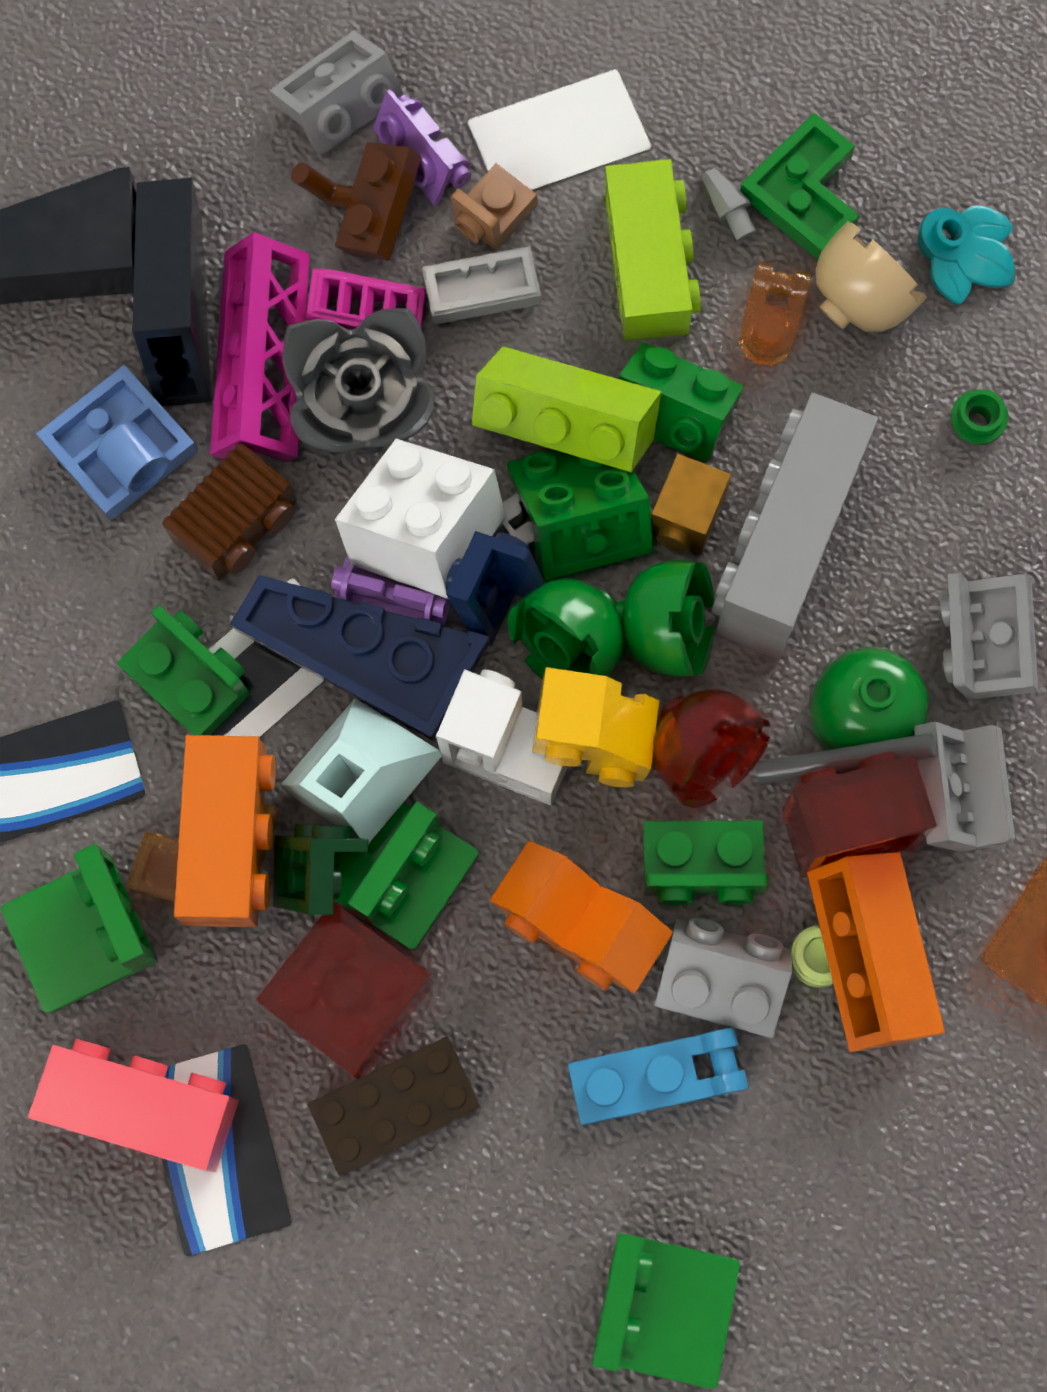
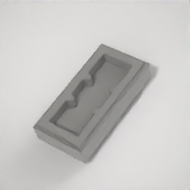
[422,246,541,325]

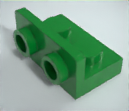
[117,604,250,736]
[643,821,769,906]

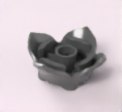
[282,308,434,455]

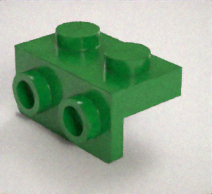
[618,342,744,462]

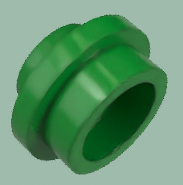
[950,389,1008,445]

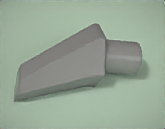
[701,168,756,242]

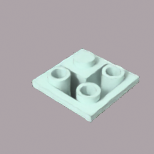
[280,698,442,844]

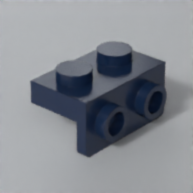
[446,531,545,644]

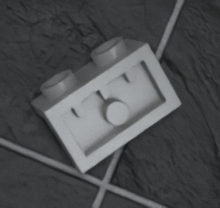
[269,30,403,155]

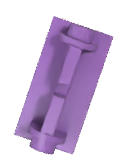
[373,89,471,206]
[331,557,451,626]

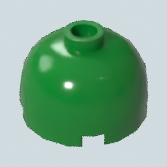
[616,560,715,678]
[507,578,625,679]
[809,647,929,750]

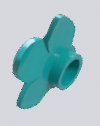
[917,205,1015,305]

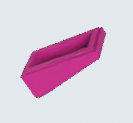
[307,268,426,331]

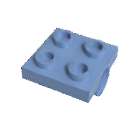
[36,365,198,521]

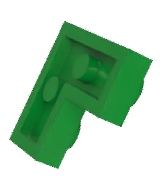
[740,113,860,260]

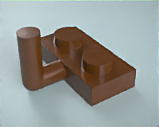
[291,142,422,261]

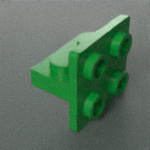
[334,801,478,951]

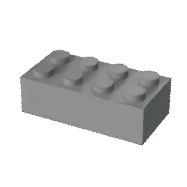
[711,392,879,661]

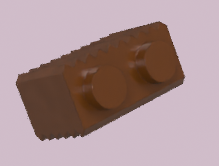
[162,442,297,582]

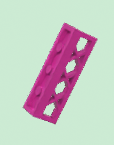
[210,232,310,462]

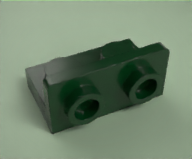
[273,824,369,915]

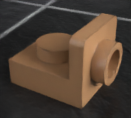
[450,163,538,251]

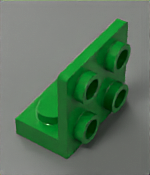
[507,450,653,581]
[1,843,158,1014]
[591,1232,740,1389]

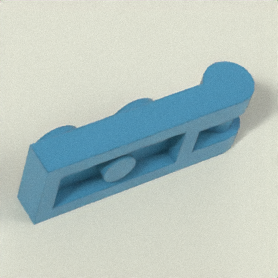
[568,1028,749,1126]

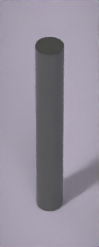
[756,733,937,785]

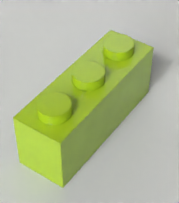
[604,159,701,342]
[472,346,661,472]

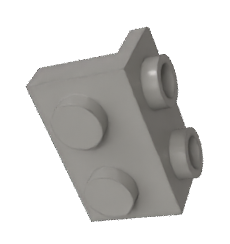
[940,573,1039,700]
[912,721,1015,852]
[654,918,793,1038]

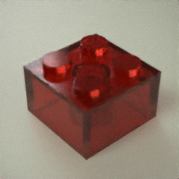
[781,752,937,878]
[256,901,435,1079]

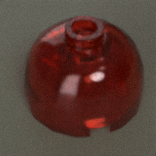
[652,688,771,808]

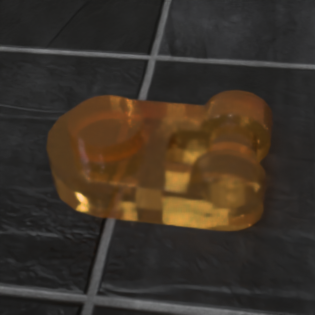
[739,261,812,365]

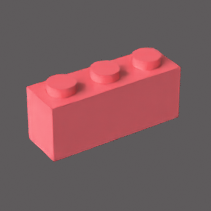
[28,1038,239,1172]

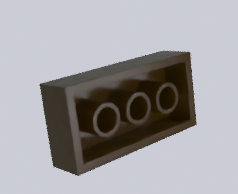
[307,1036,482,1176]

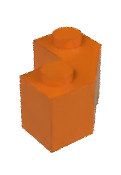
[489,840,673,994]

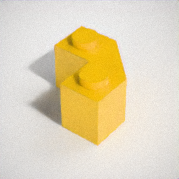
[532,667,659,787]

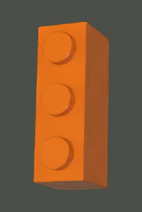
[174,735,276,927]
[807,852,945,1053]

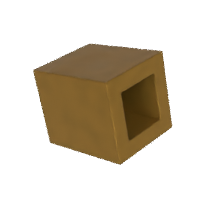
[651,454,731,554]

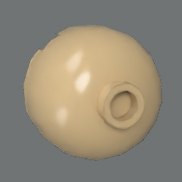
[816,221,927,332]

